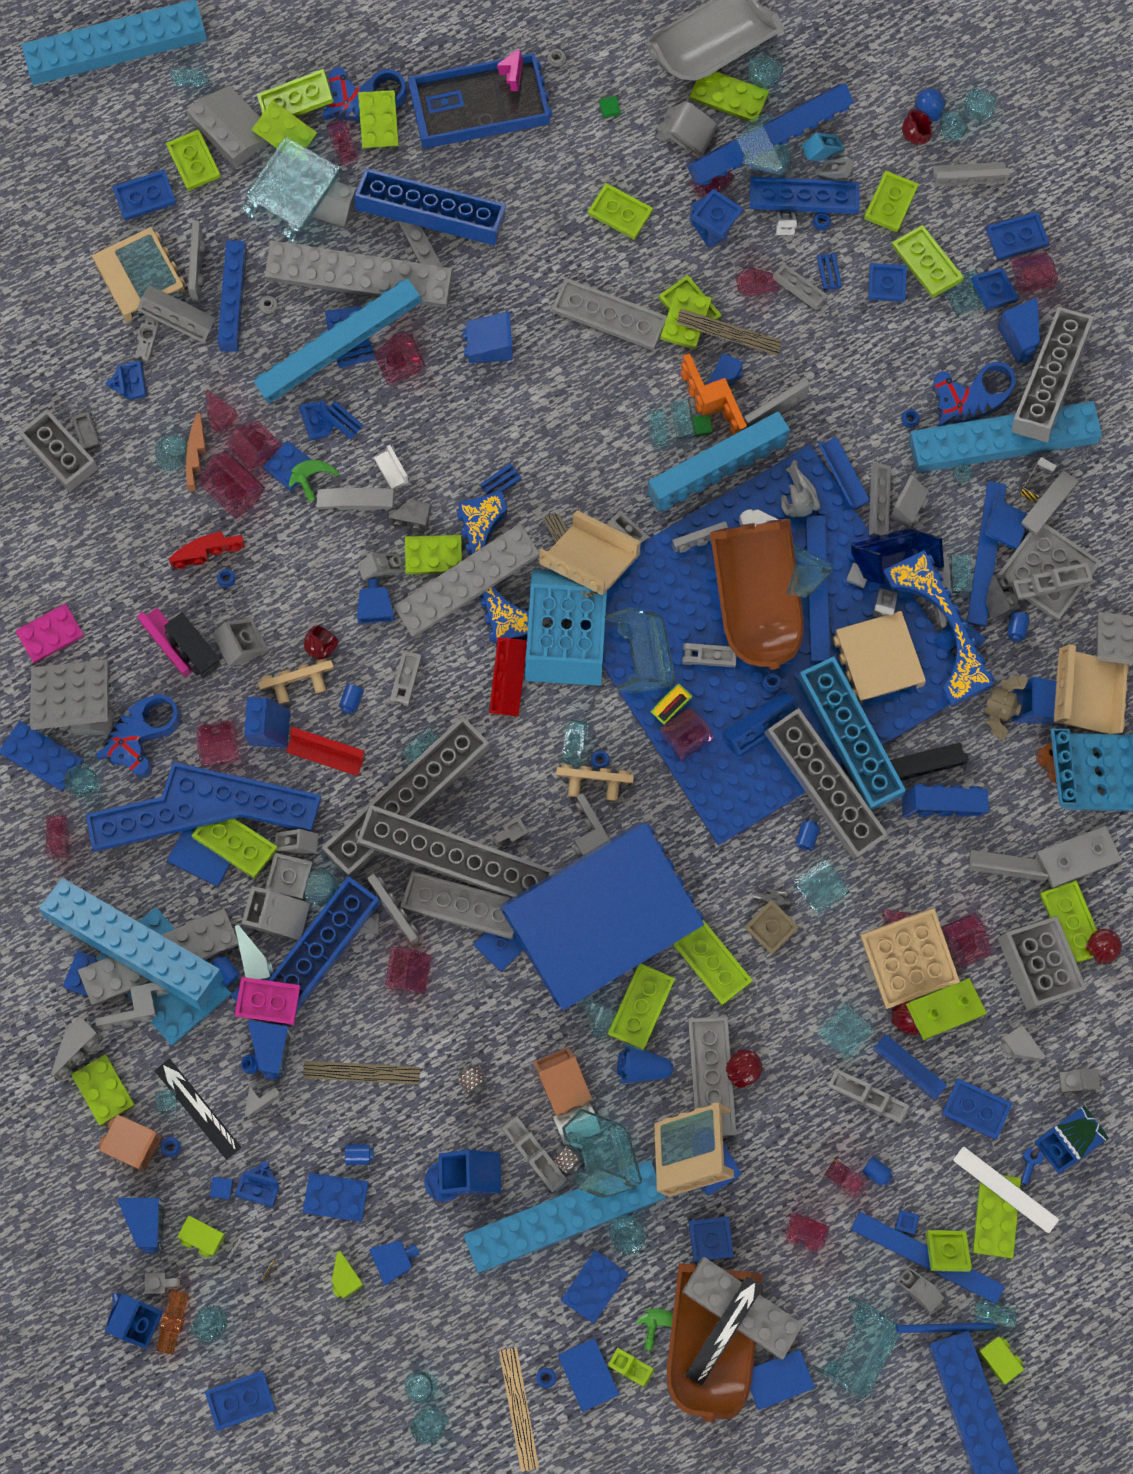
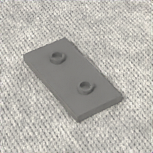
[188,221,205,304]
[744,379,810,428]
[1036,826,1122,888]

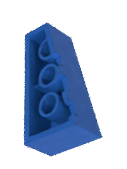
[902,784,989,817]

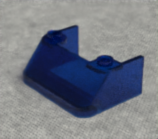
[851,529,944,584]

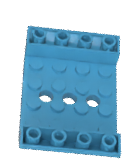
[525,569,607,686]
[1050,728,1133,811]

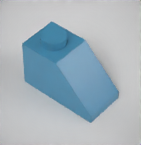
[801,132,845,161]

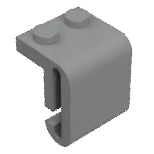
[656,102,718,158]

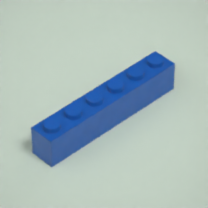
[217,240,247,352]

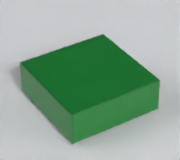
[599,96,621,118]
[691,415,713,437]

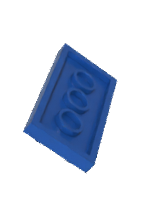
[0,720,84,792]

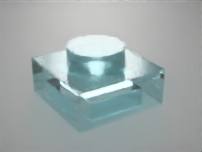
[155,1089,178,1113]

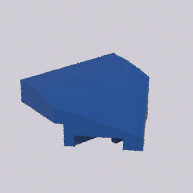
[105,360,148,400]
[299,400,338,441]
[235,1161,279,1208]

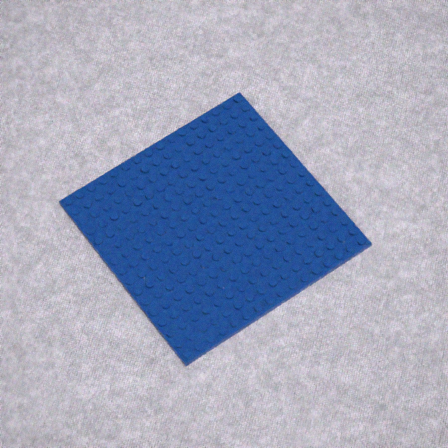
[580,444,956,846]

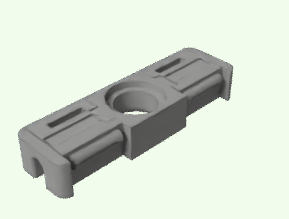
[133,315,161,363]

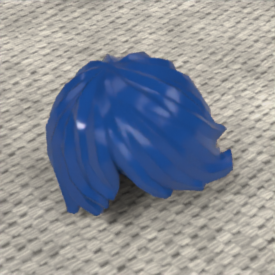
[915,88,946,122]

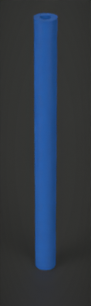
[896,1322,997,1333]

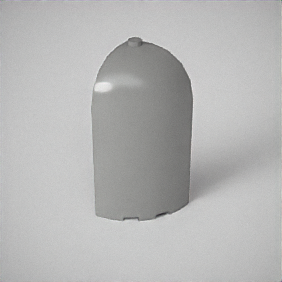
[645,0,784,81]

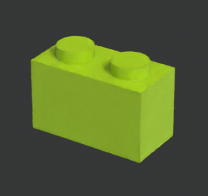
[177,1216,226,1258]
[977,1336,1024,1385]

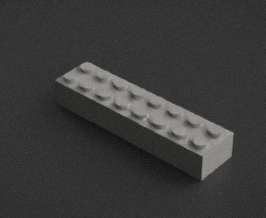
[1012,307,1094,443]
[764,708,888,859]

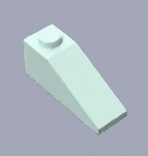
[235,925,274,981]

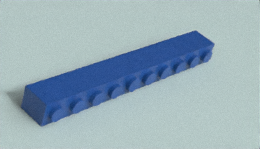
[686,83,854,186]

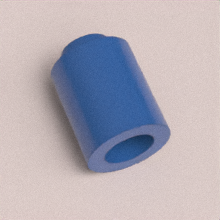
[1007,612,1030,642]
[339,684,364,715]
[795,820,820,851]
[212,956,241,987]
[345,1144,374,1165]
[861,1156,893,1186]

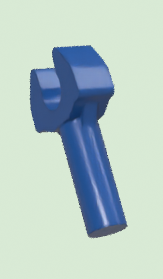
[1021,1147,1043,1186]

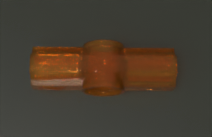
[156,1290,189,1355]

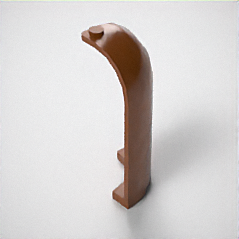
[710,519,804,669]
[667,1263,763,1423]

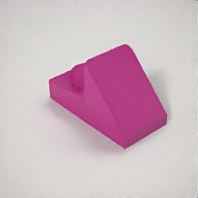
[497,50,523,91]

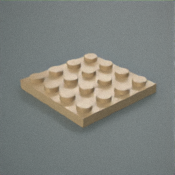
[859,908,960,1009]

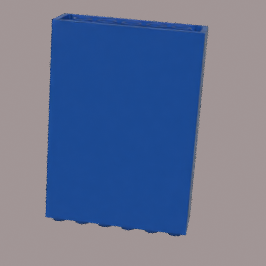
[499,822,704,1010]

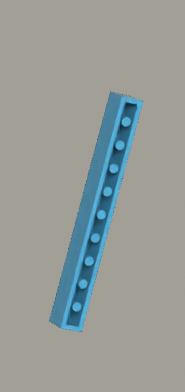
[253,278,423,404]

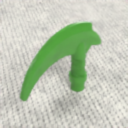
[289,460,339,502]
[636,1309,673,1351]

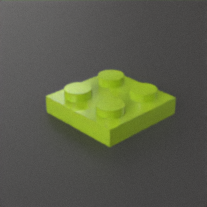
[925,1230,972,1272]

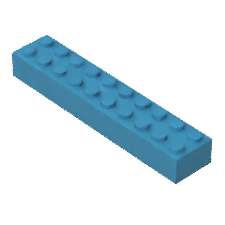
[21,0,207,85]
[909,401,1102,473]
[39,878,224,1010]
[464,1160,666,1274]

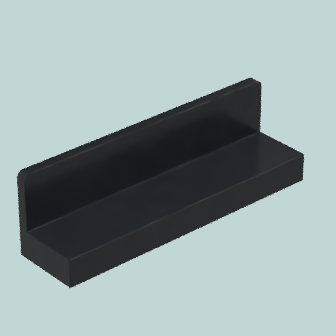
[890,743,969,781]

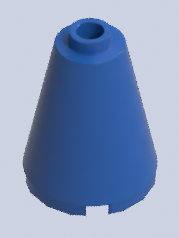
[617,1044,673,1084]

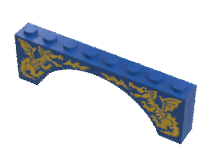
[456,492,529,647]
[883,550,995,708]

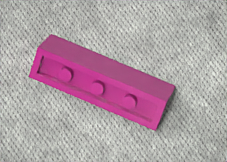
[137,608,192,678]

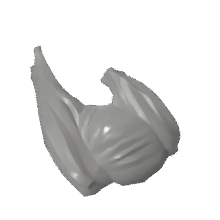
[781,460,820,517]

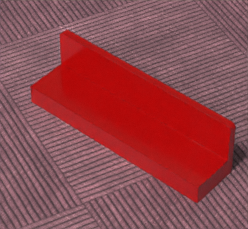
[489,637,527,716]
[286,727,366,776]

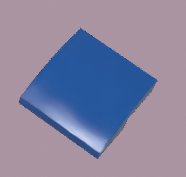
[985,499,1027,550]

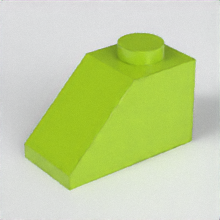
[331,1251,364,1299]

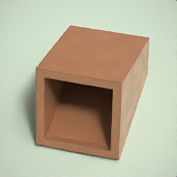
[532,1047,592,1115]
[98,1114,162,1173]

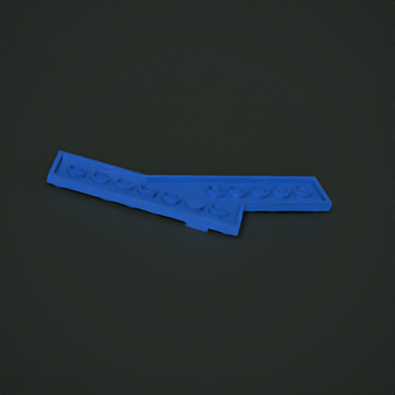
[85,762,322,852]

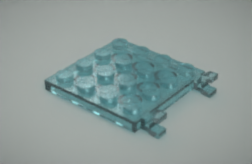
[241,136,343,241]

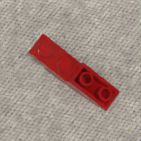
[169,531,245,569]

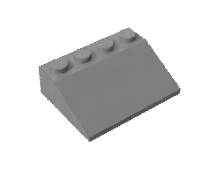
[186,86,268,169]
[998,916,1087,1011]

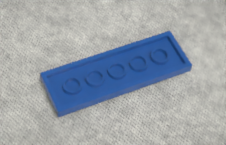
[749,176,860,214]

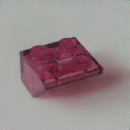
[658,708,713,760]
[196,721,239,766]
[385,946,431,994]
[783,1212,830,1253]

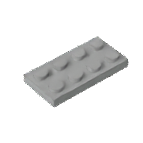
[367,874,420,948]

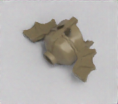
[984,674,1029,741]

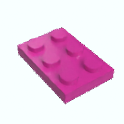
[16,603,84,664]
[235,977,301,1025]

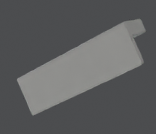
[933,162,1009,186]
[137,285,216,343]
[968,850,1049,881]

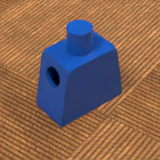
[357,578,394,624]
[369,1241,420,1286]

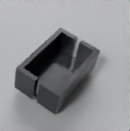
[164,612,221,679]

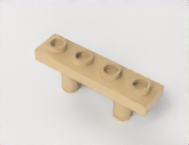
[258,658,334,705]
[556,764,634,801]

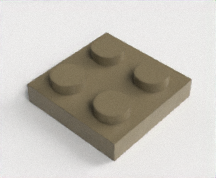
[744,899,799,955]

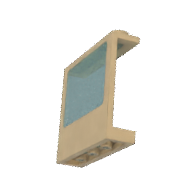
[92,227,186,323]
[654,1102,734,1197]

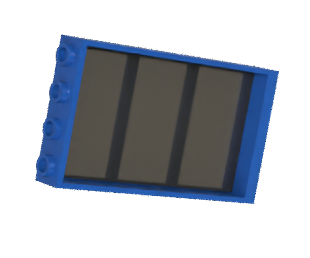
[408,53,552,149]

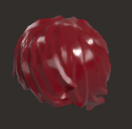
[902,109,933,146]
[304,625,339,660]
[1085,929,1122,964]
[891,1002,920,1035]
[726,1049,763,1088]

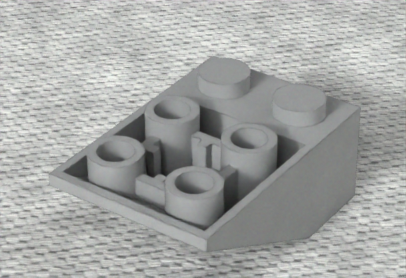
[242,886,311,941]
[51,1017,103,1081]

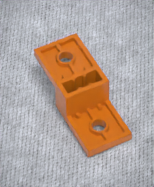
[680,353,747,436]

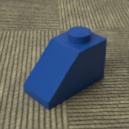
[707,353,744,386]

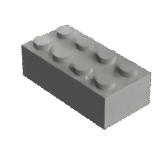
[18,409,98,492]

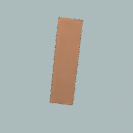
[186,413,207,492]

